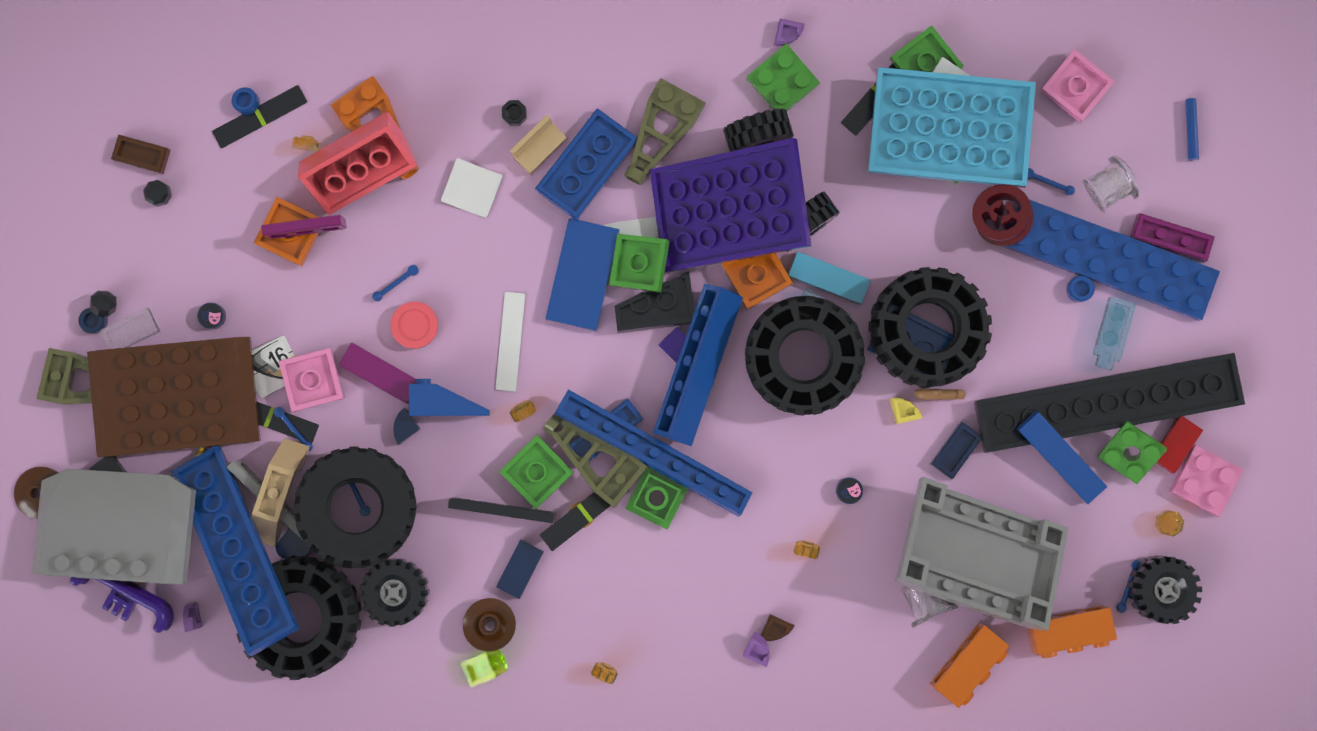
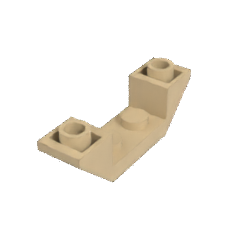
[251,438,310,547]

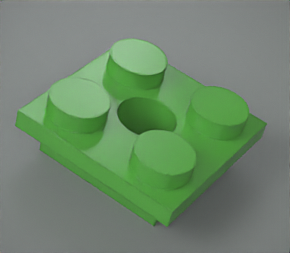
[1097,421,1167,484]
[625,467,688,530]

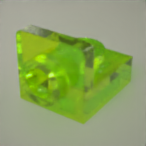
[460,650,508,687]

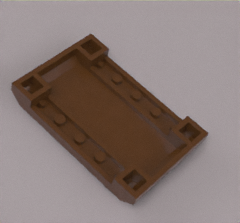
[87,337,261,458]

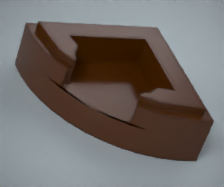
[761,614,795,641]

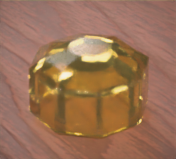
[510,400,537,423]
[1155,510,1184,537]
[793,540,820,559]
[591,662,618,684]

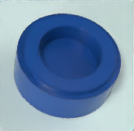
[231,87,260,115]
[1066,275,1095,302]

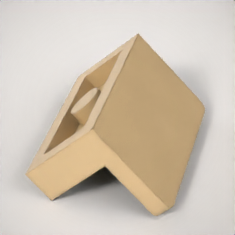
[510,115,567,175]

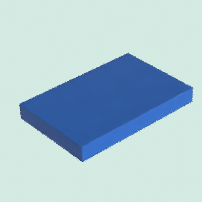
[866,303,953,374]

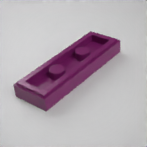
[1130,213,1215,262]
[261,215,347,239]
[338,342,416,404]

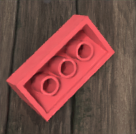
[298,112,417,215]

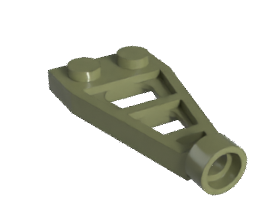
[624,78,706,185]
[36,348,92,405]
[543,414,648,508]

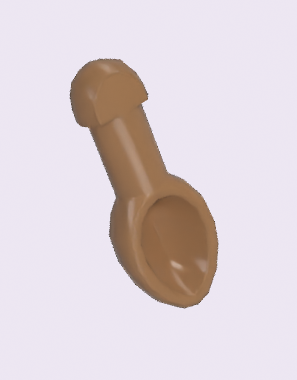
[914,389,966,400]

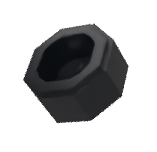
[502,100,527,126]
[143,180,172,207]
[90,290,117,317]

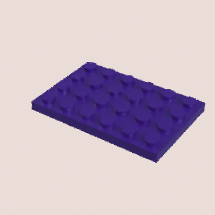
[650,138,812,273]

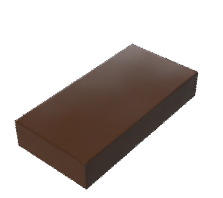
[111,134,171,174]

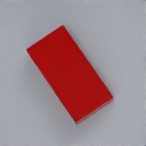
[1156,416,1203,474]

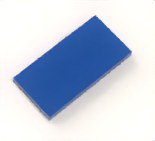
[535,108,638,221]
[545,218,620,331]

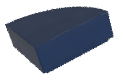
[393,408,421,445]

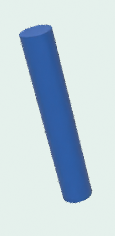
[1185,98,1199,161]

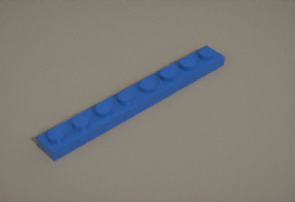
[554,389,753,517]

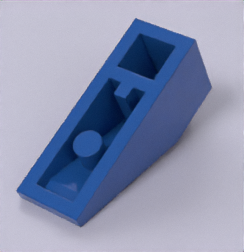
[409,379,490,416]

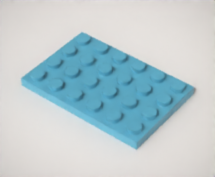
[867,67,1036,188]

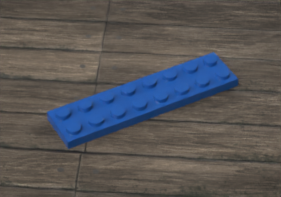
[1004,199,1220,321]
[171,445,299,656]

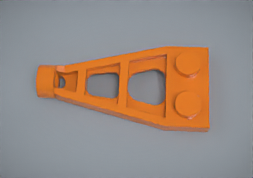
[331,76,419,180]

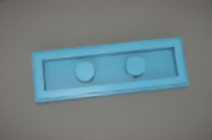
[788,252,871,305]

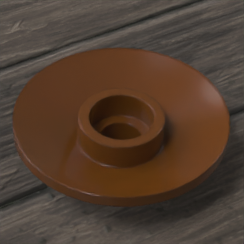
[14,467,58,519]
[463,598,516,652]

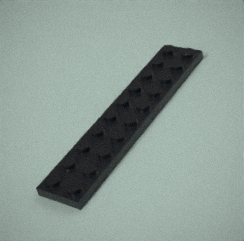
[974,353,1245,453]

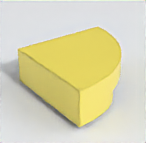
[890,398,922,424]

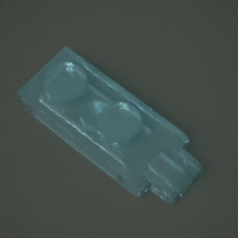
[1093,297,1136,371]

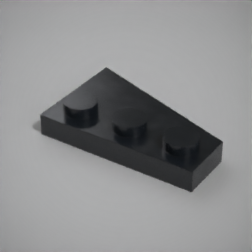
[615,271,695,333]

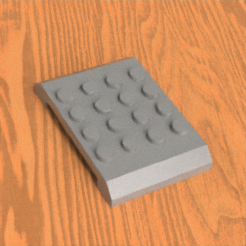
[896,477,1069,631]

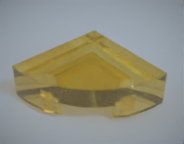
[291,136,319,152]

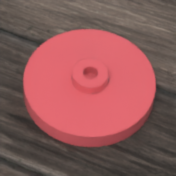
[390,302,438,349]

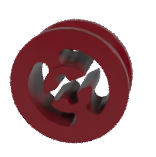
[972,184,1034,247]

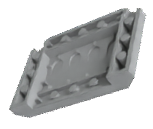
[31,469,196,585]

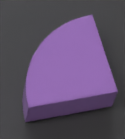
[774,18,805,46]
[183,602,203,632]
[743,631,770,667]

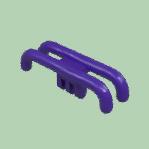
[70,577,174,633]

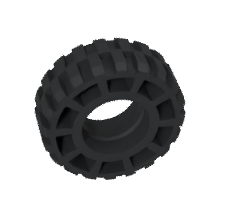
[868,267,992,388]
[745,296,865,416]
[293,446,416,568]
[236,557,362,680]

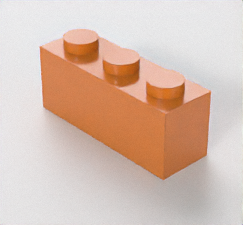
[1027,605,1117,658]
[929,623,1009,708]

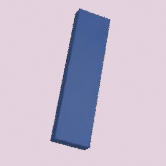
[1016,411,1107,504]

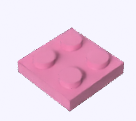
[1040,49,1115,123]
[279,348,345,412]
[1169,445,1243,517]

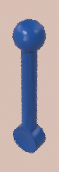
[1027,168,1075,195]
[372,265,419,302]
[274,407,313,451]
[349,483,371,516]
[1116,560,1141,613]

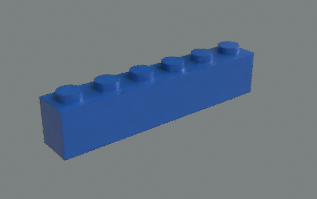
[653,284,743,446]

